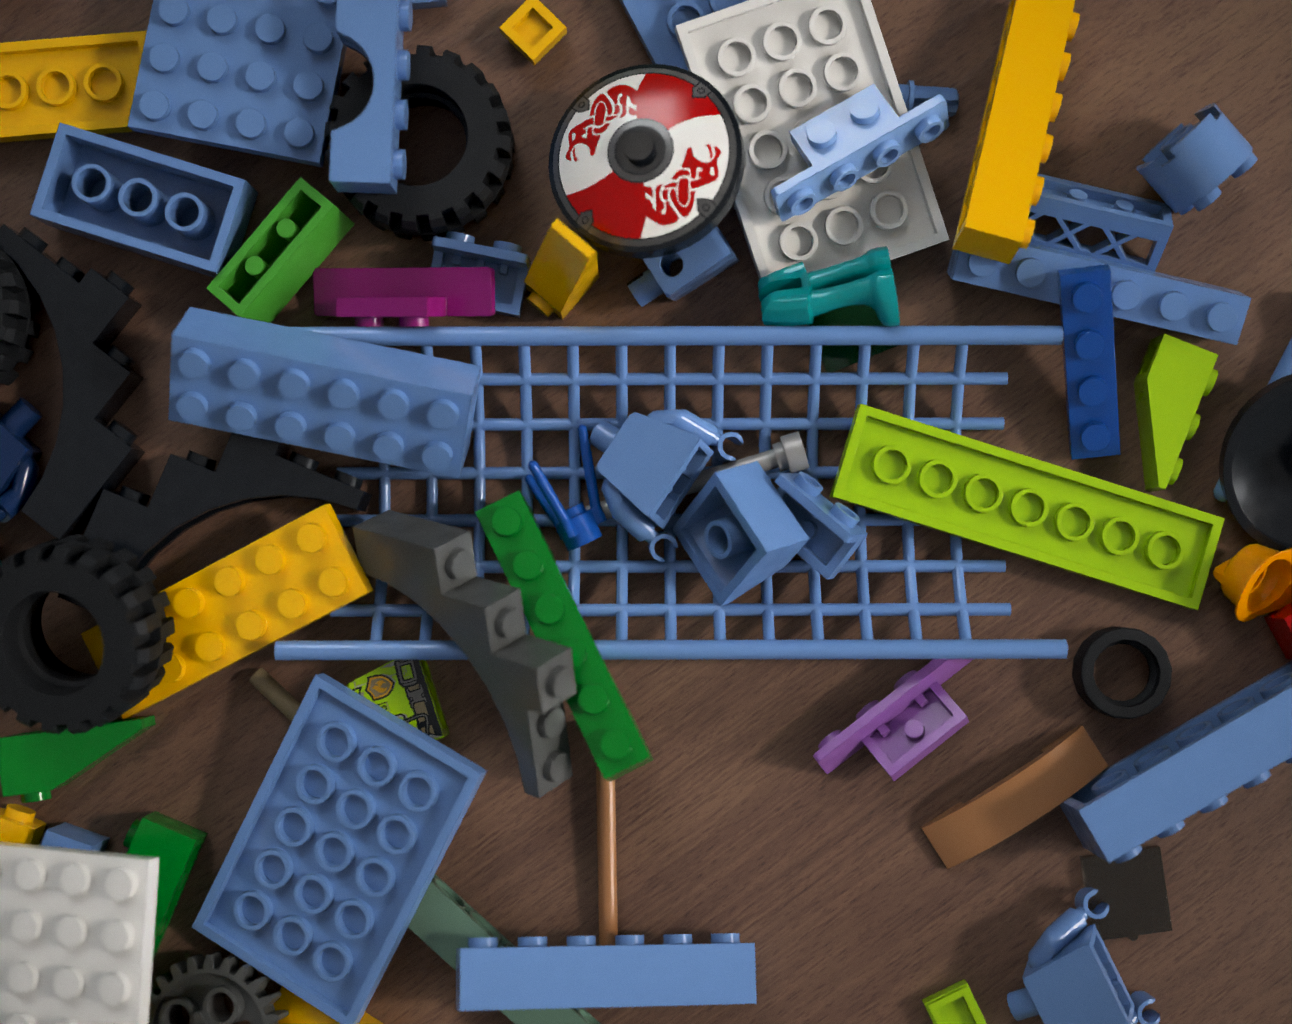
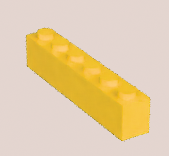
[952,0,1080,264]

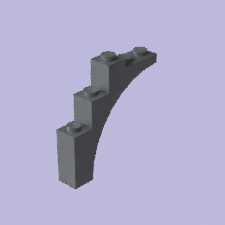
[353,510,577,798]

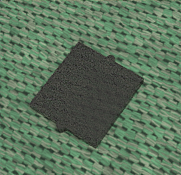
[1080,845,1173,941]

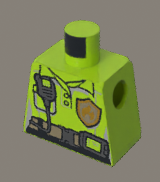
[346,660,450,740]

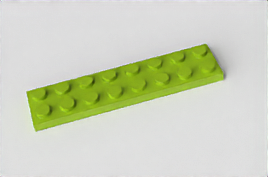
[830,404,1225,610]

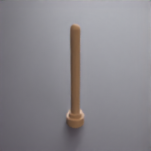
[596,763,618,946]

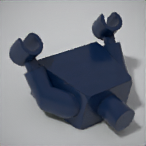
[0,398,43,523]

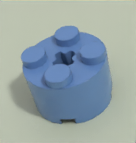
[1136,103,1258,215]

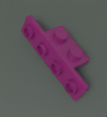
[313,267,495,327]

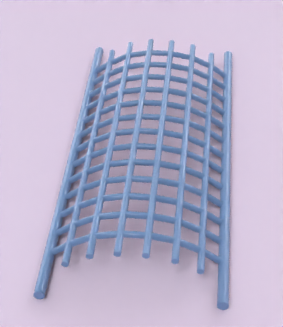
[274,325,1068,660]

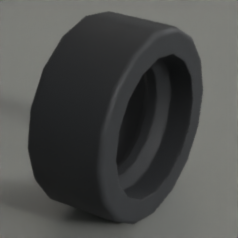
[1072,626,1172,719]

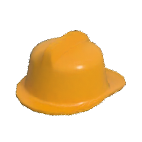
[1213,544,1292,622]

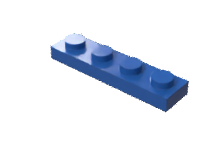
[1058,264,1121,460]

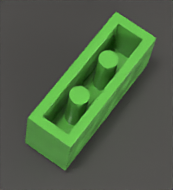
[206,177,355,323]

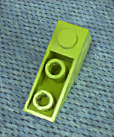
[1134,333,1218,492]

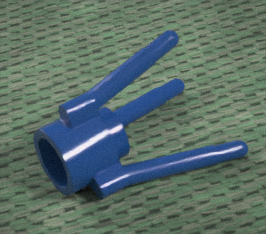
[525,425,607,551]

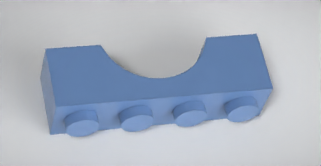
[329,0,413,194]

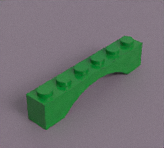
[475,490,654,782]

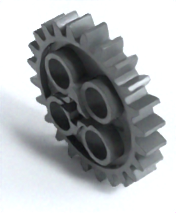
[148,951,289,1024]

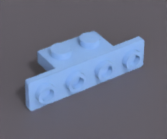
[771,84,949,221]

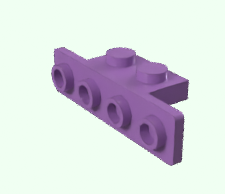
[813,659,973,781]

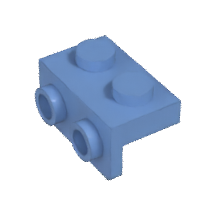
[431,231,531,318]
[774,471,868,580]

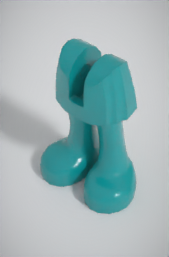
[758,246,900,327]

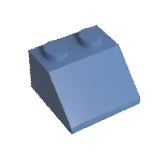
[672,461,809,606]

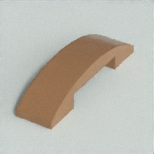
[920,725,1108,869]

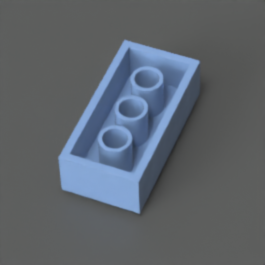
[30,122,258,278]

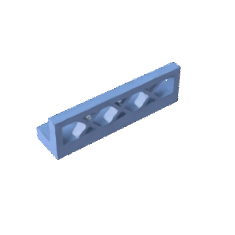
[1028,173,1174,271]

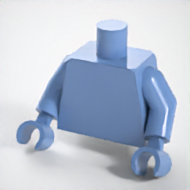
[590,409,744,562]
[1007,887,1160,1024]

